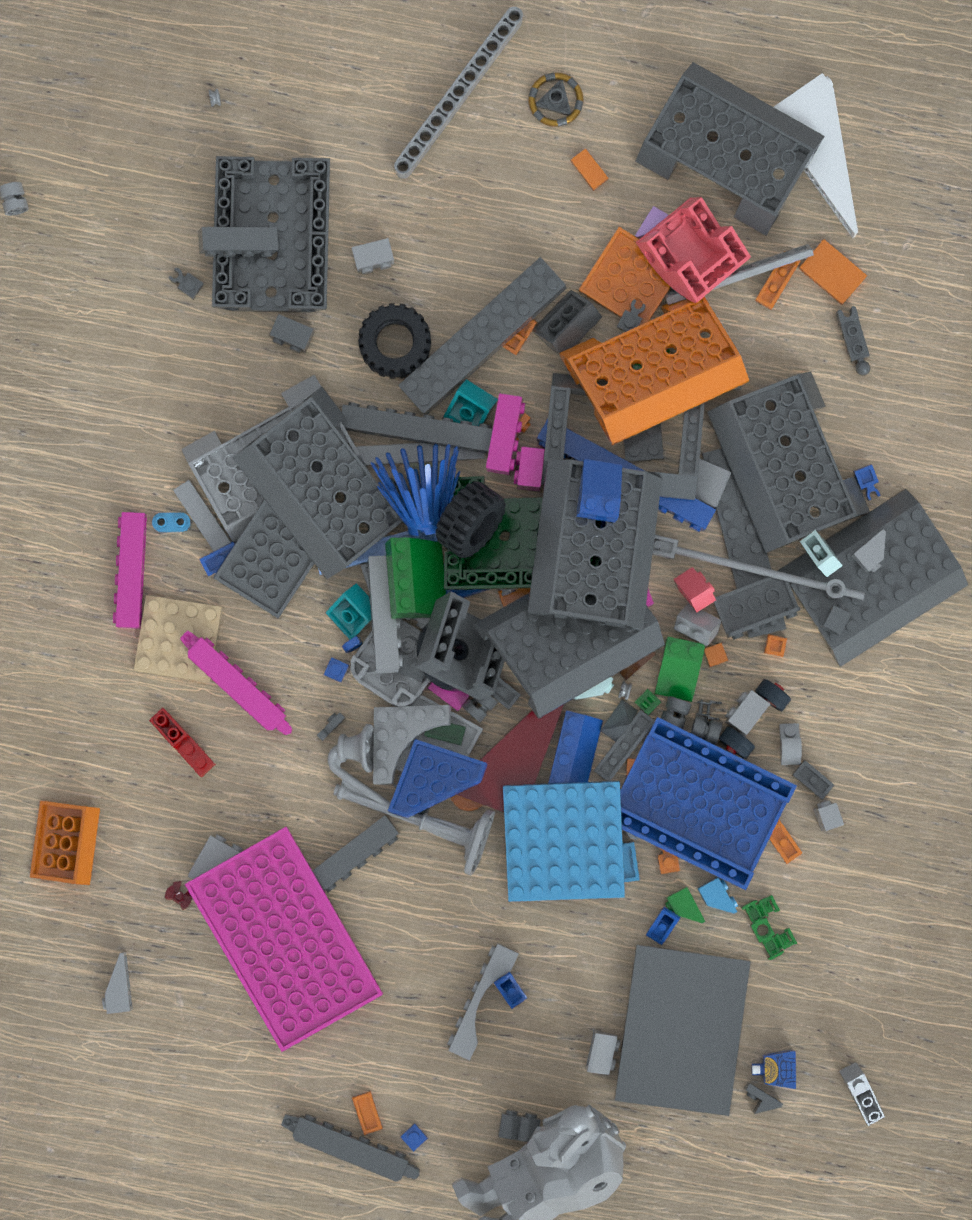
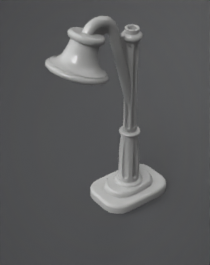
[328,724,495,876]

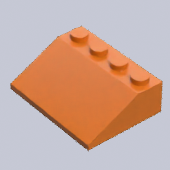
[30,801,100,885]

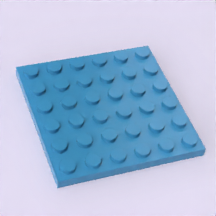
[503,781,625,902]

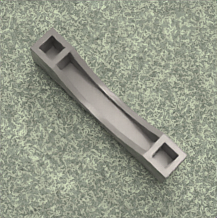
[447,943,519,1061]

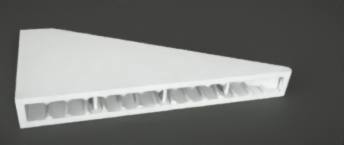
[774,73,858,238]

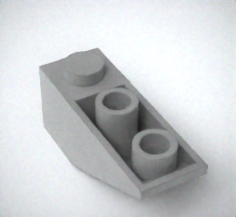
[839,1062,885,1126]

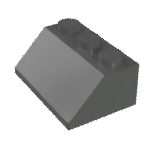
[532,290,602,355]

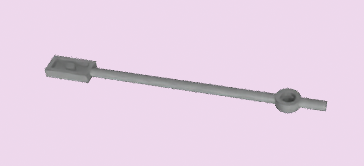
[653,535,865,600]

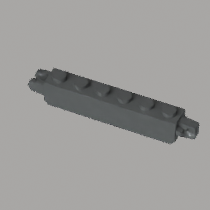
[281,1114,420,1182]

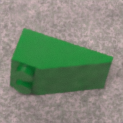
[654,637,705,702]

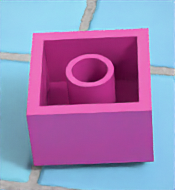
[514,447,545,492]

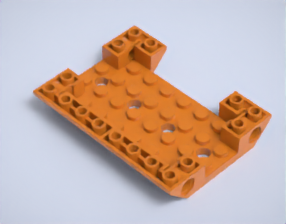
[559,297,749,445]

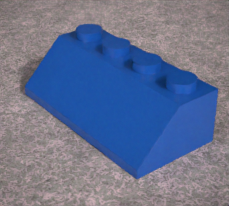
[548,710,603,784]

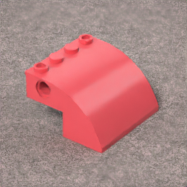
[636,197,751,303]

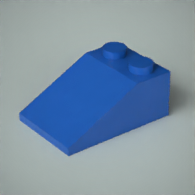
[576,459,622,523]

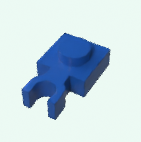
[853,464,881,500]

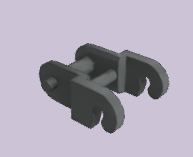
[695,699,722,721]

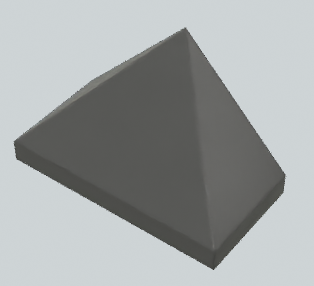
[600,699,638,742]

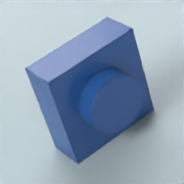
[324,657,349,683]
[401,1123,428,1152]

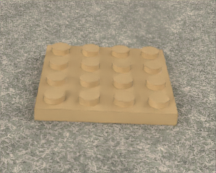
[134,595,222,683]

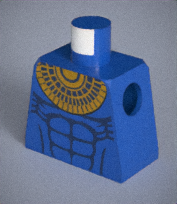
[751,1050,796,1089]

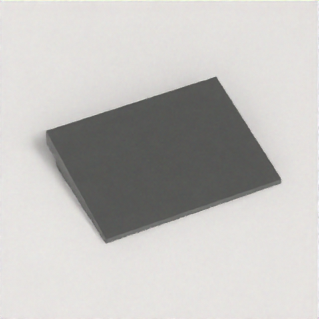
[614,944,751,1116]

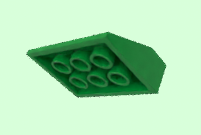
[385,537,446,619]

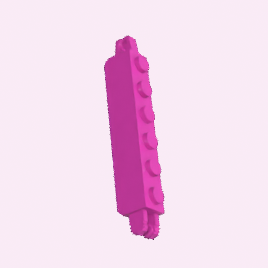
[180,631,293,735]

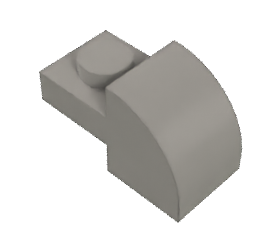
[779,723,802,765]

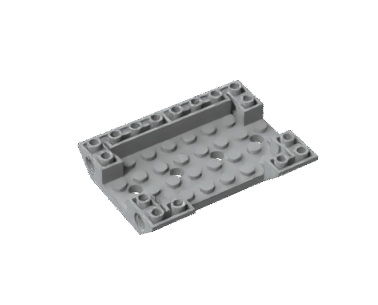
[181,375,370,543]

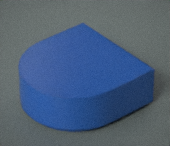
[342,636,363,653]

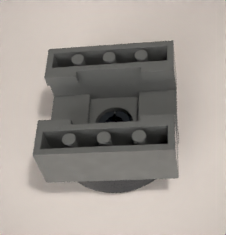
[415,592,505,700]

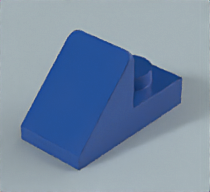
[646,907,680,945]
[494,972,527,1009]

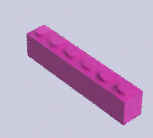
[113,512,147,629]

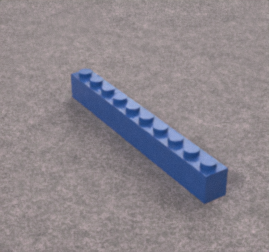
[536,419,716,532]

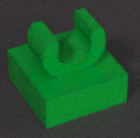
[634,689,661,715]

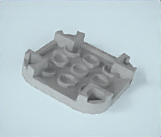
[350,618,430,707]

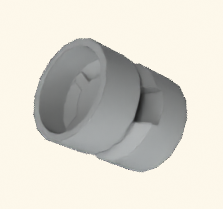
[0,182,29,216]

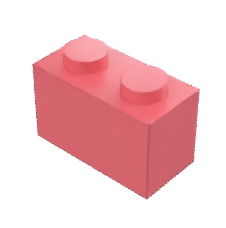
[673,567,716,613]

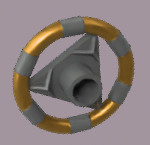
[528,72,584,127]

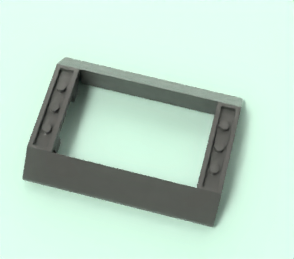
[541,373,705,500]

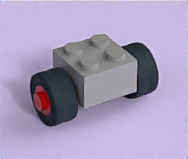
[719,679,791,759]

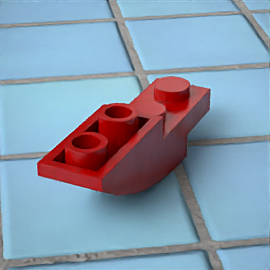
[149,708,216,777]

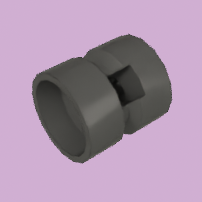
[462,696,498,723]
[661,696,692,729]
[690,715,723,746]

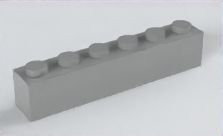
[367,556,403,673]

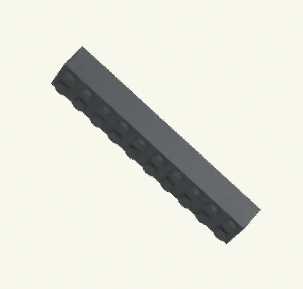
[398,257,567,415]

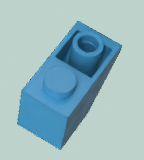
[697,877,738,913]

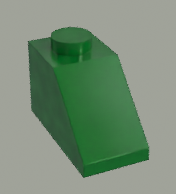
[665,887,706,923]

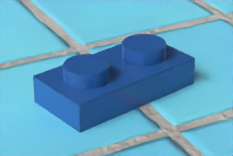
[199,541,235,576]

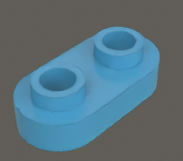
[152,513,191,533]

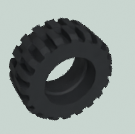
[358,303,431,379]
[435,482,506,558]

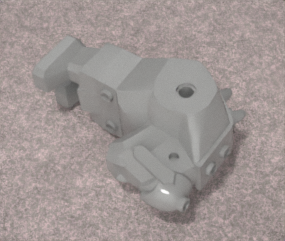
[452,1105,626,1220]

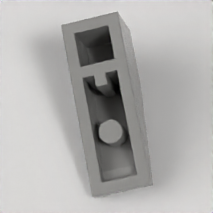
[102,952,133,1014]

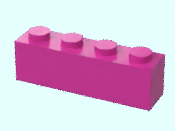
[486,393,526,475]

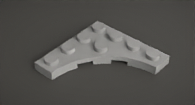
[373,705,451,785]

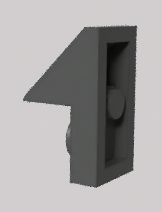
[744,1082,783,1114]

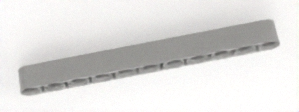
[394,7,523,179]

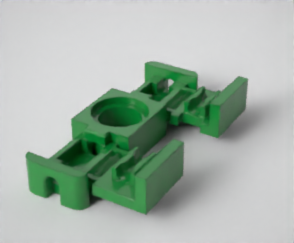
[741,895,797,960]

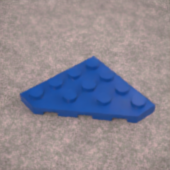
[388,739,488,818]

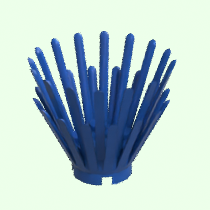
[370,444,460,536]

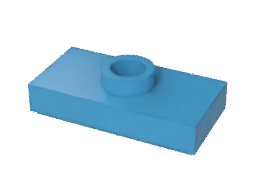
[623,842,640,882]

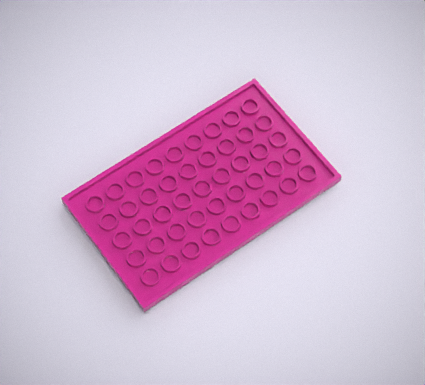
[185,826,383,1052]

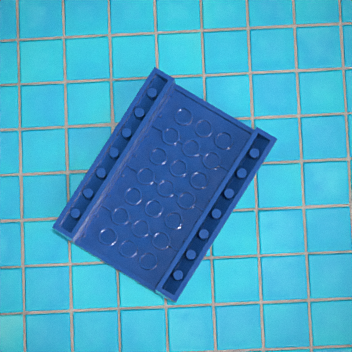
[620,717,797,890]

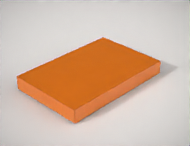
[799,239,867,305]

